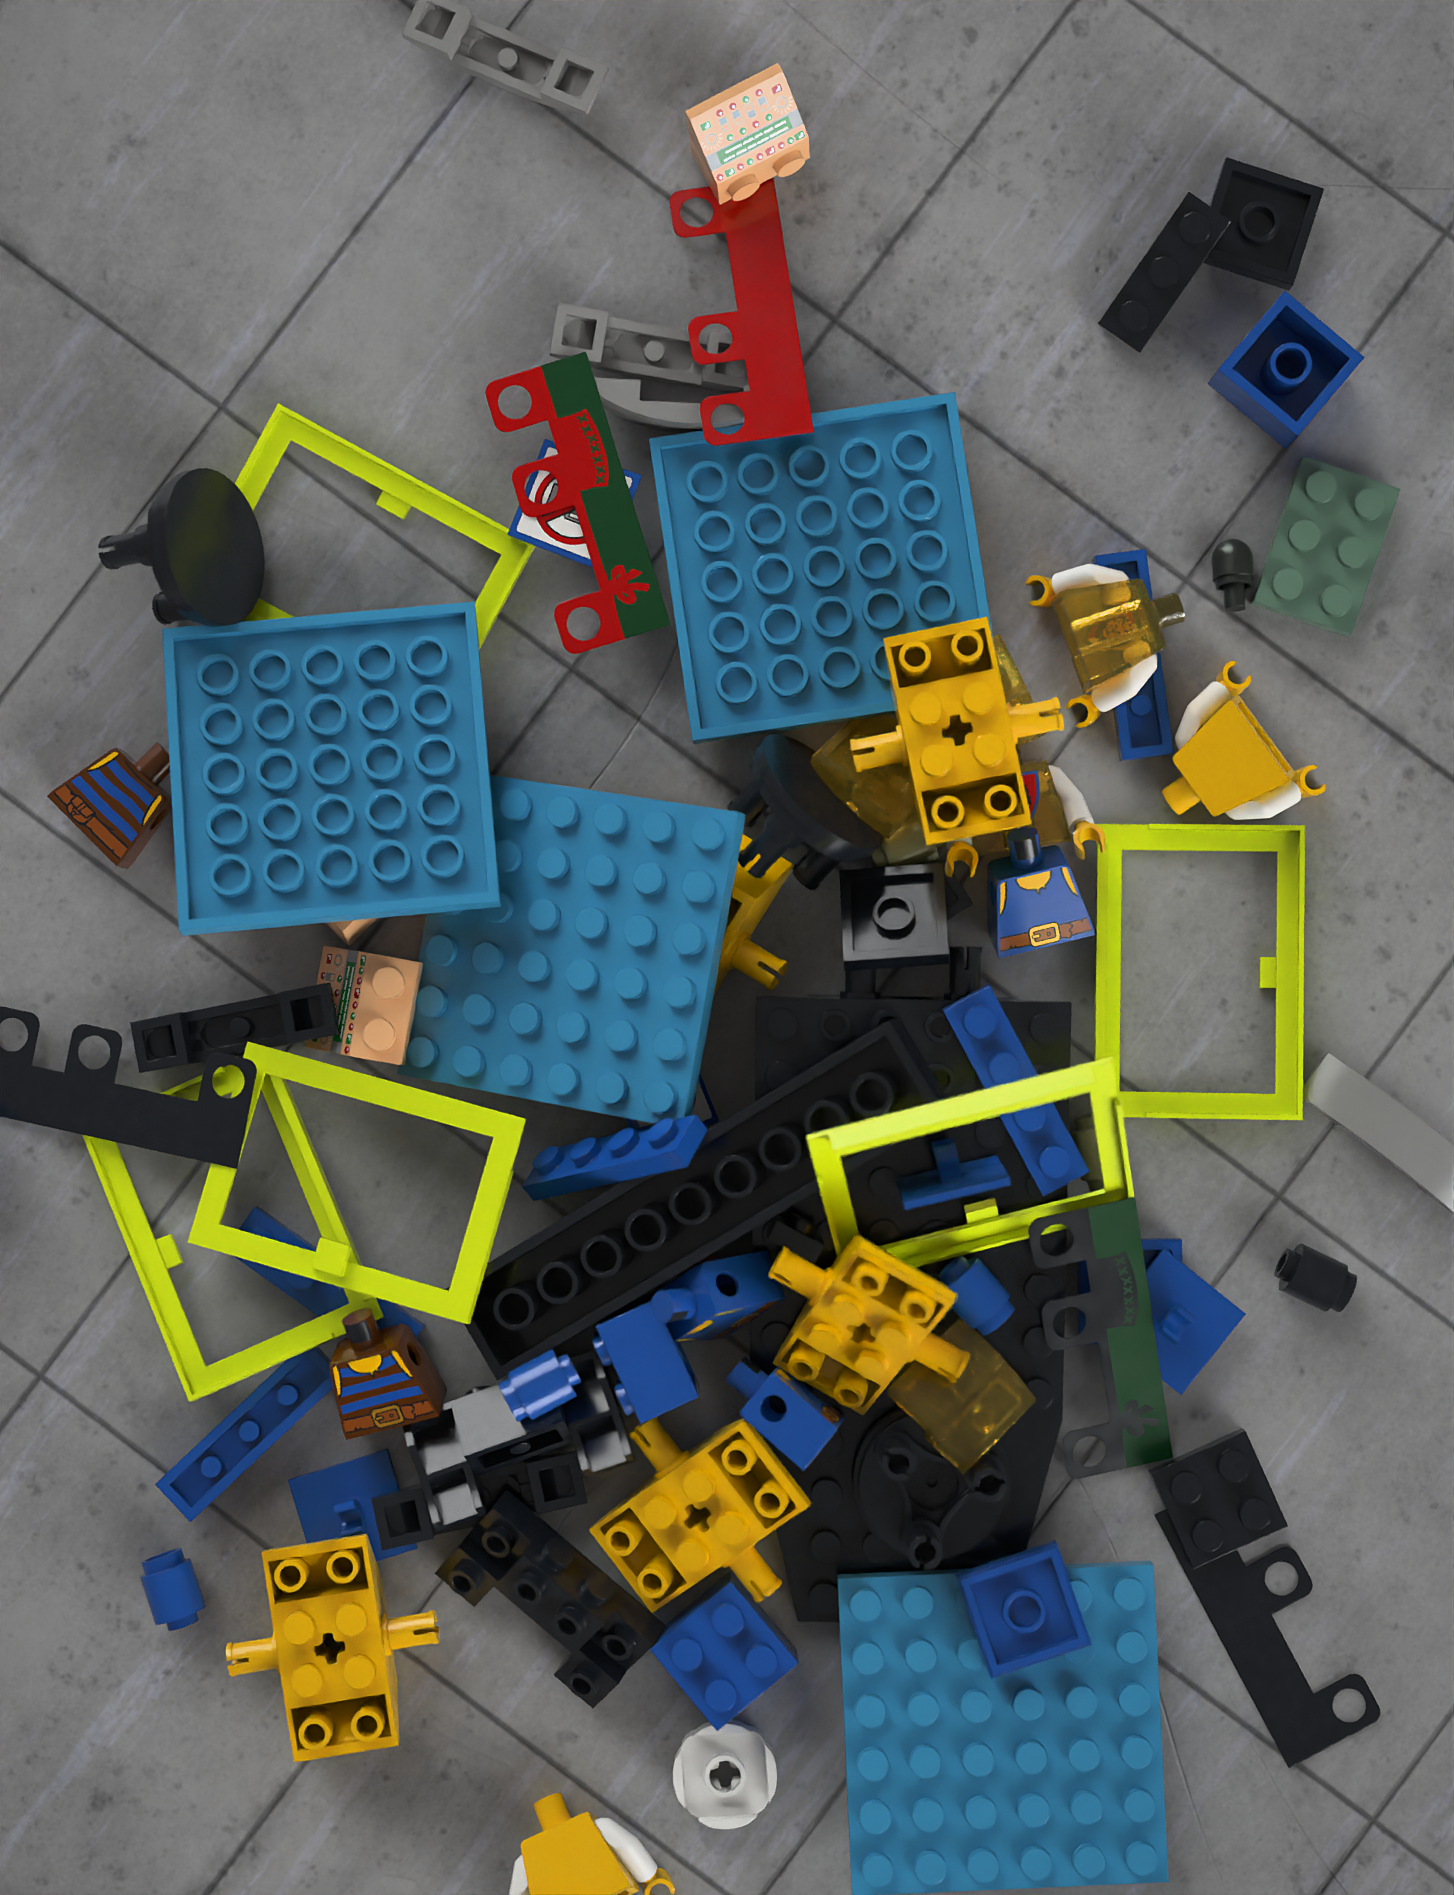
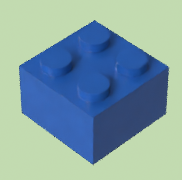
[1207,291,1365,449]
[592,1291,700,1424]
[650,1570,798,1731]

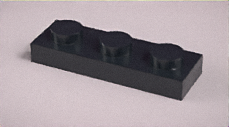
[1098,192,1232,353]

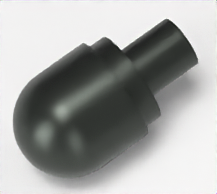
[1212,539,1254,612]

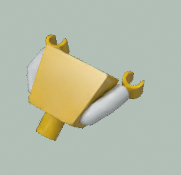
[1162,661,1326,820]
[509,1793,675,1895]

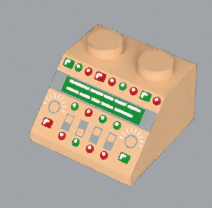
[685,63,810,205]
[305,946,424,1065]

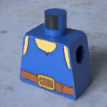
[987,827,1095,959]
[651,1250,786,1342]
[725,1356,846,1471]

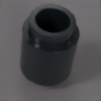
[1274,1243,1357,1312]

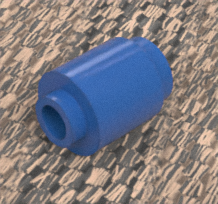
[938,1255,1015,1336]
[498,1349,581,1422]
[140,1548,206,1631]

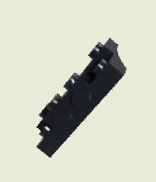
[402,1349,636,1531]
[435,1490,666,1708]

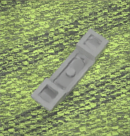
[402,0,609,116]
[549,302,749,392]
[594,378,750,434]
[1303,1053,1454,1215]

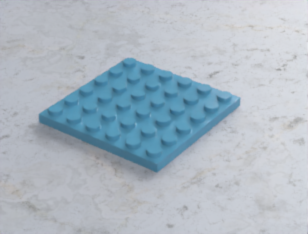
[649,392,995,744]
[162,601,501,936]
[397,775,746,1124]
[837,1560,1169,1895]

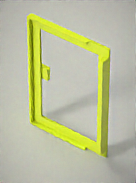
[235,403,536,650]
[1094,824,1305,1120]
[188,1042,527,1324]
[806,1057,1134,1267]
[82,1065,384,1402]

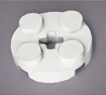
[673,1720,777,1829]

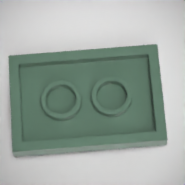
[1251,456,1401,637]

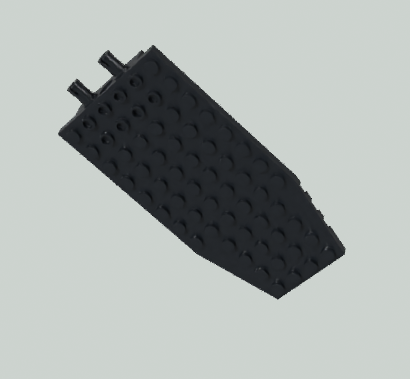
[750,946,1072,1622]

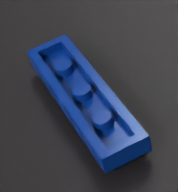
[1092,549,1174,762]
[942,984,1090,1197]
[522,1114,708,1201]
[234,1206,425,1337]
[155,1346,333,1522]

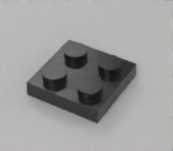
[1203,157,1324,291]
[839,863,950,971]
[1148,1428,1288,1569]

